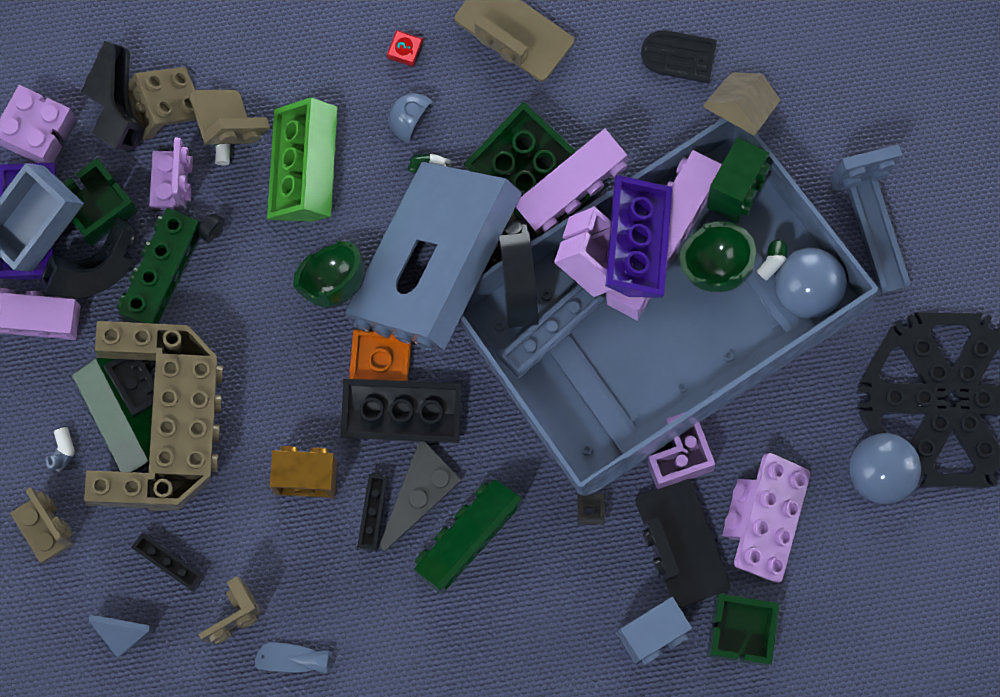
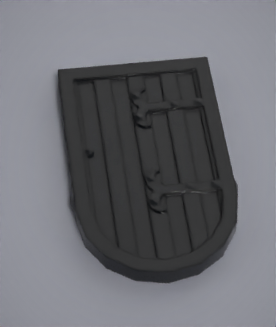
[641,31,717,84]

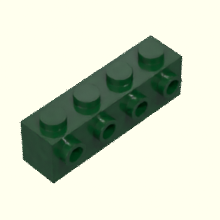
[117,208,201,324]

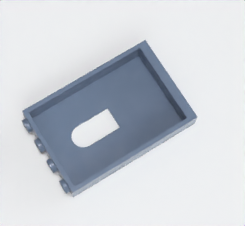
[345,162,522,350]

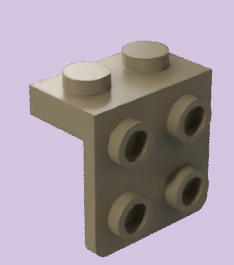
[190,90,270,145]

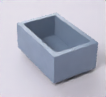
[0,163,84,271]

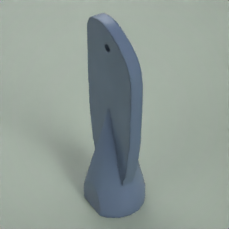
[255,642,332,674]

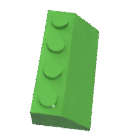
[267,98,337,222]

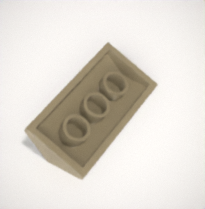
[703,72,780,136]

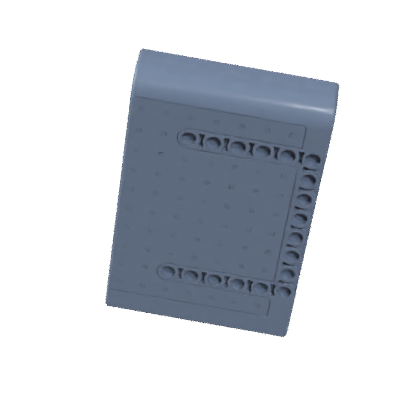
[459,118,878,496]

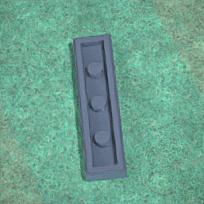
[498,284,606,379]

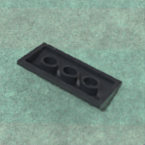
[340,379,462,443]

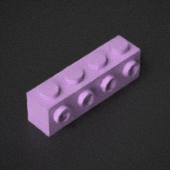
[516,128,629,235]

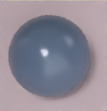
[775,248,847,319]
[849,433,921,504]

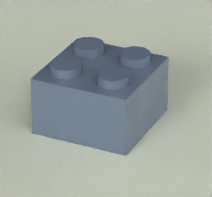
[616,597,692,665]

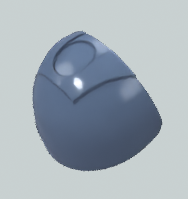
[388,93,435,143]

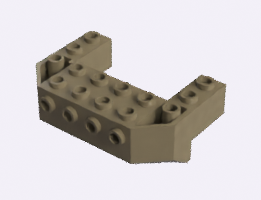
[84,321,223,512]

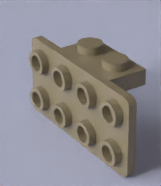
[454,0,574,82]

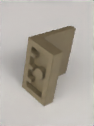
[128,67,197,140]
[10,487,74,564]
[198,576,262,645]

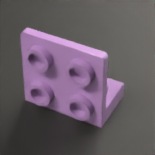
[149,138,193,210]

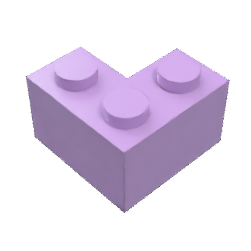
[647,412,715,489]

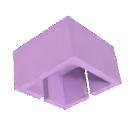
[0,85,77,163]
[554,206,613,297]

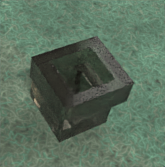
[577,494,605,525]

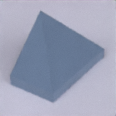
[89,615,155,658]

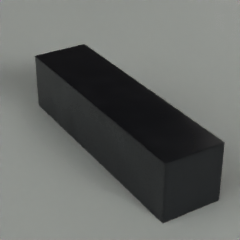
[357,474,388,552]
[131,532,205,592]

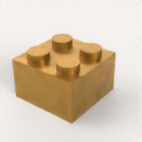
[269,446,337,498]

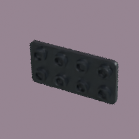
[635,479,731,608]

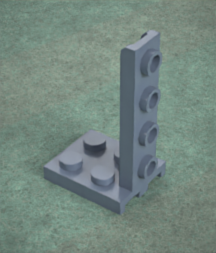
[830,144,910,294]

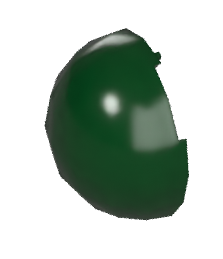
[679,221,757,292]
[293,240,364,308]

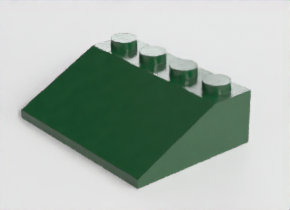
[463,101,609,236]

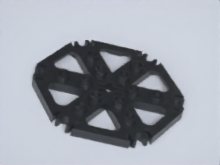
[857,312,1000,488]

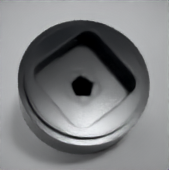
[198,213,225,243]

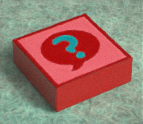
[387,30,423,67]

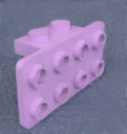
[722,453,810,583]

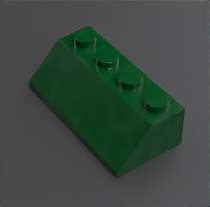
[414,479,522,596]

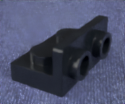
[103,359,154,418]

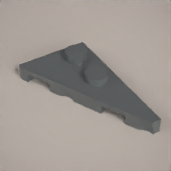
[379,441,461,552]

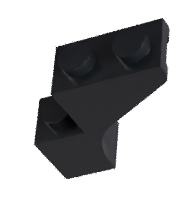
[81,40,146,152]

